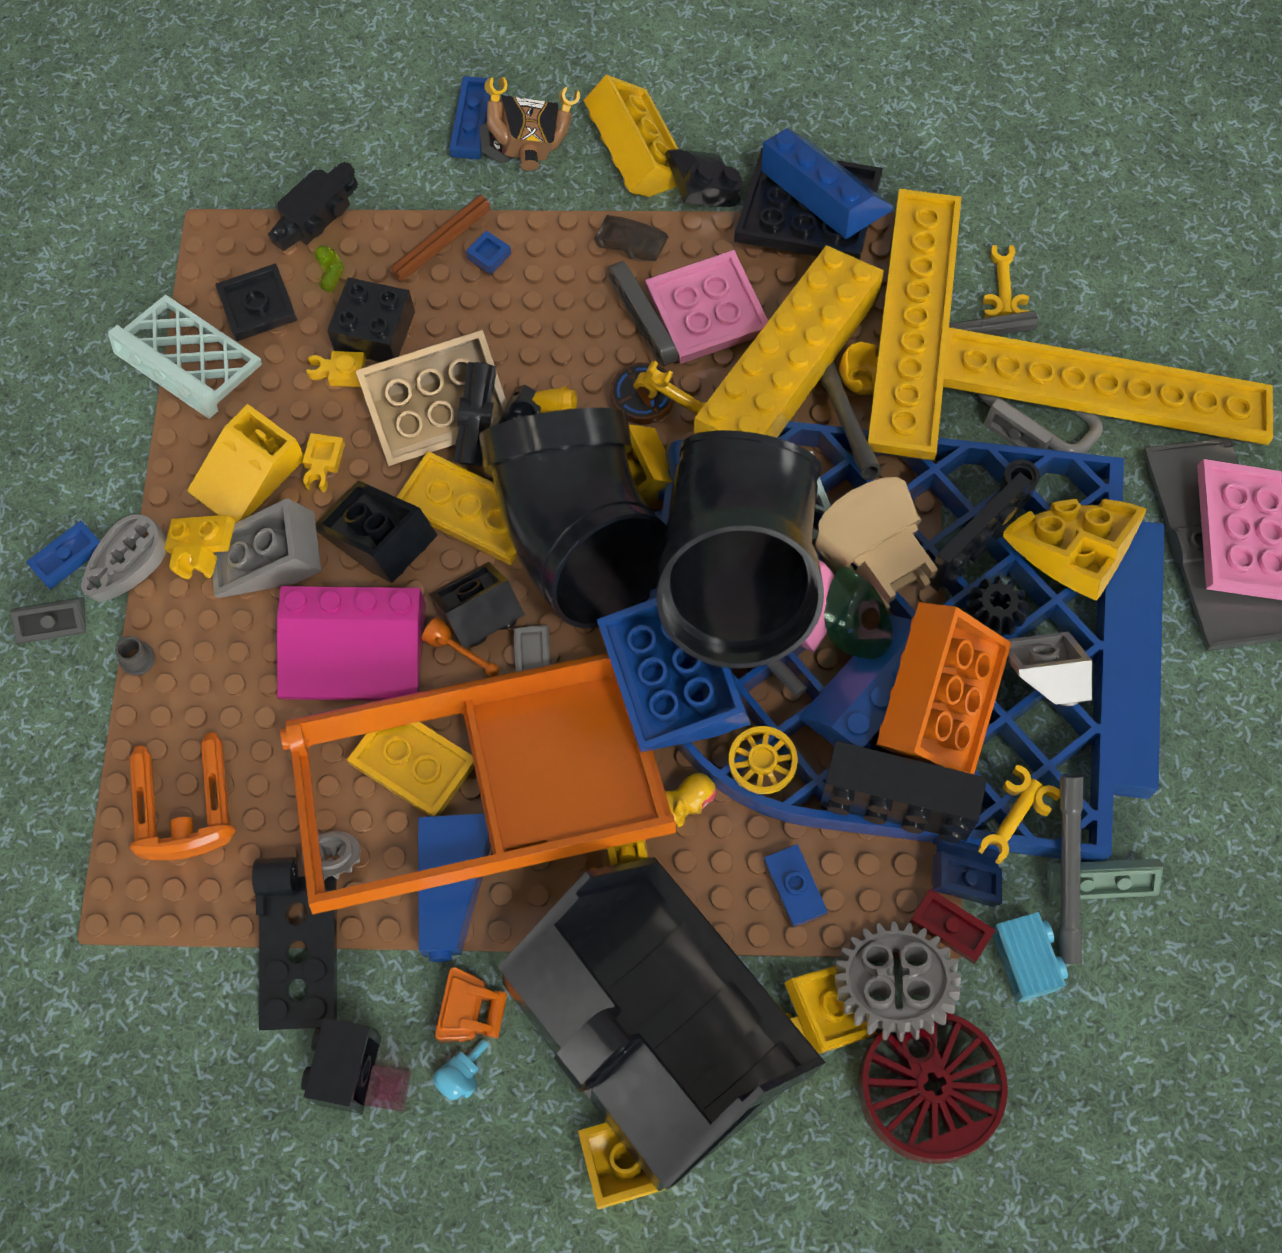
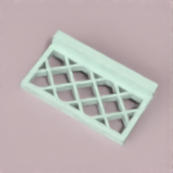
[108,294,262,419]

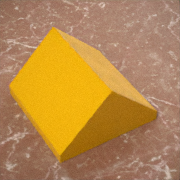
[578,1122,675,1210]

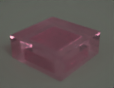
[364,1066,412,1112]

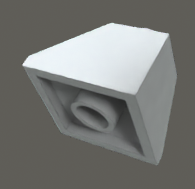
[1007,631,1092,706]

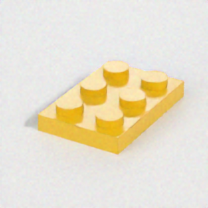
[347,722,475,817]

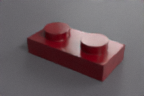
[909,888,995,964]

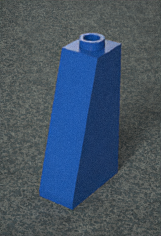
[418,813,491,962]

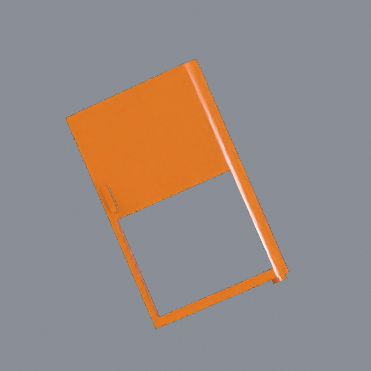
[280,652,676,915]

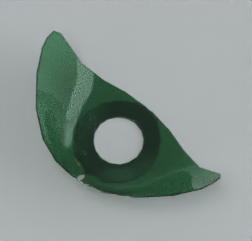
[824,567,893,659]

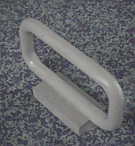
[978,393,1103,454]

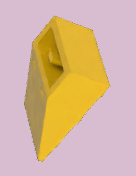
[187,404,304,523]

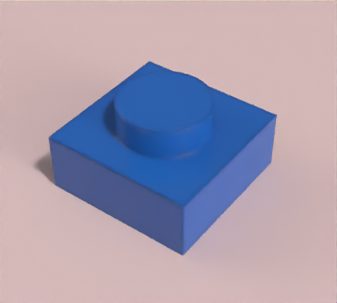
[466,230,511,275]

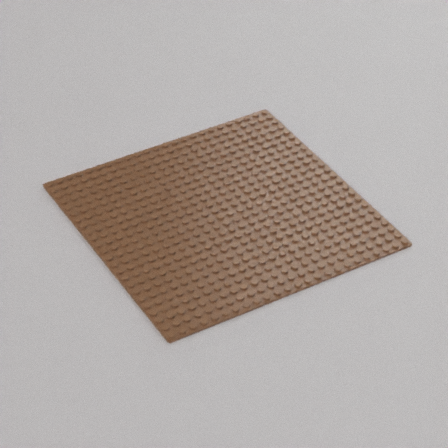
[78,209,962,959]

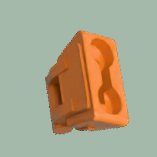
[435,967,508,1043]

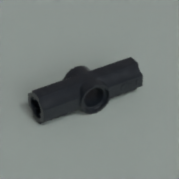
[454,362,496,467]

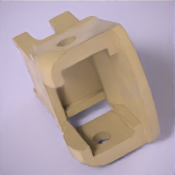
[814,477,938,614]

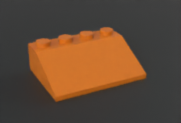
[876,602,1012,774]

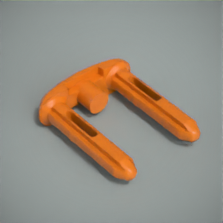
[129,732,236,861]

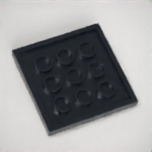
[734,148,883,260]

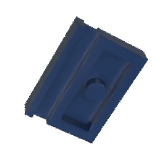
[932,837,1002,907]

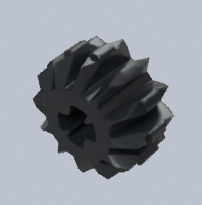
[966,576,1029,636]

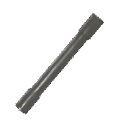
[820,361,881,480]
[1059,774,1083,964]

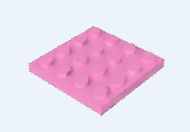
[1197,459,1282,600]

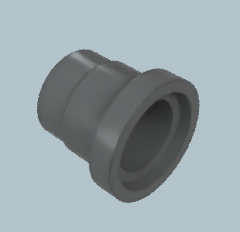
[115,636,155,676]

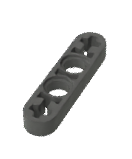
[607,260,678,367]

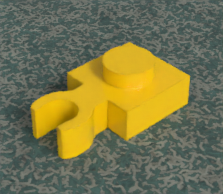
[306,351,366,387]
[302,433,345,493]

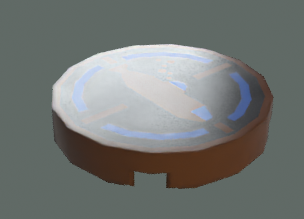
[611,362,675,425]

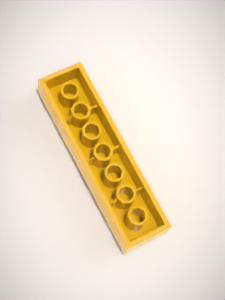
[694,245,884,438]

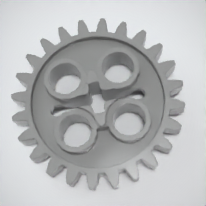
[835,921,961,1042]

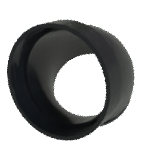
[479,408,668,628]
[657,430,824,668]

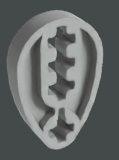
[81,514,167,602]

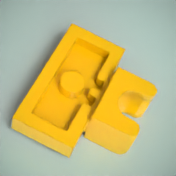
[164,515,235,580]

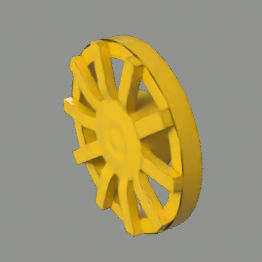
[728,726,798,795]

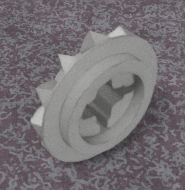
[301,831,361,880]

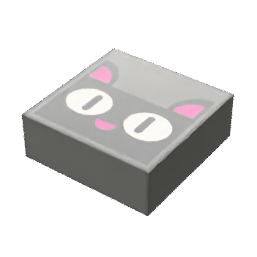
[480,122,511,163]

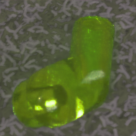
[315,245,344,292]

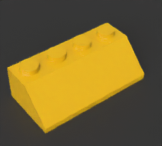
[584,74,678,197]

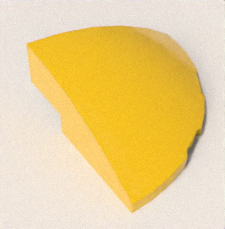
[1003,499,1147,601]

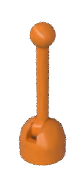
[421,617,499,677]

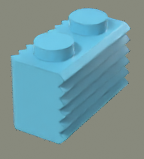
[993,912,1068,1003]

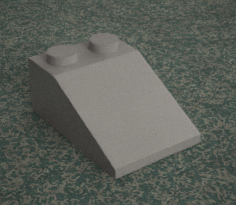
[212,498,321,598]

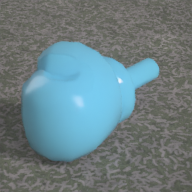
[433,1039,489,1101]

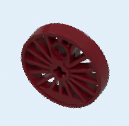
[858,1012,1008,1164]

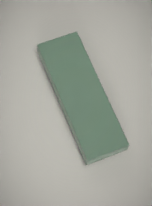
[1046,858,1163,901]

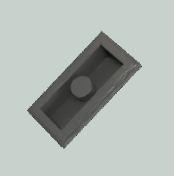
[10,597,86,644]

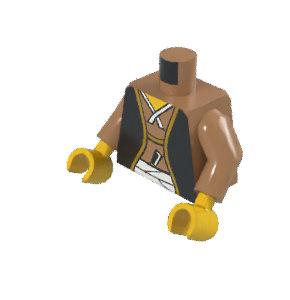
[484,77,580,171]

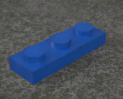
[449,76,494,159]

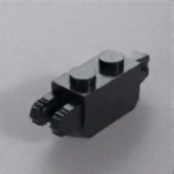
[268,162,358,251]

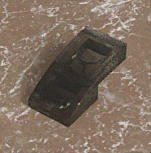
[594,215,668,262]

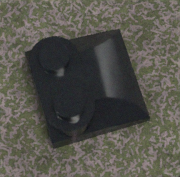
[665,149,743,207]

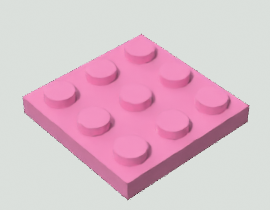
[645,250,768,364]

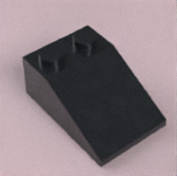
[315,480,438,583]

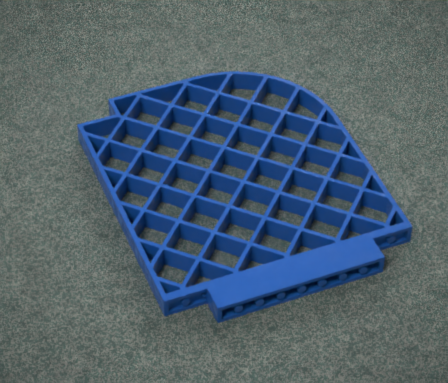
[649,421,1164,862]

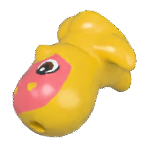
[665,773,717,828]

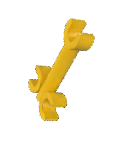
[982,245,1030,318]
[633,361,706,417]
[978,765,1060,865]

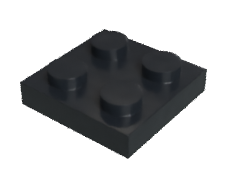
[215,263,298,341]

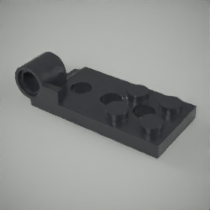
[252,857,337,1031]

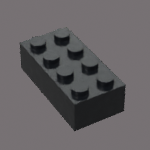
[820,741,987,843]

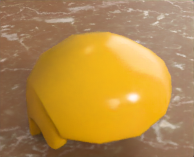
[838,341,878,395]

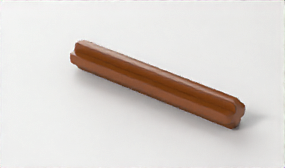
[390,195,491,282]

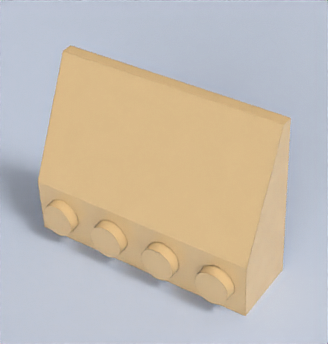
[356,330,507,466]

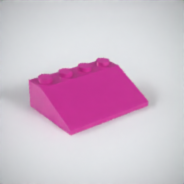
[277,586,426,701]

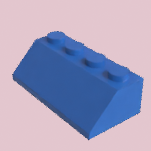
[761,128,893,239]
[799,615,911,749]

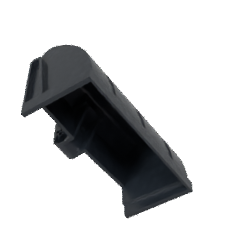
[498,857,826,1191]

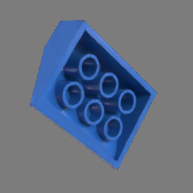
[597,597,751,752]

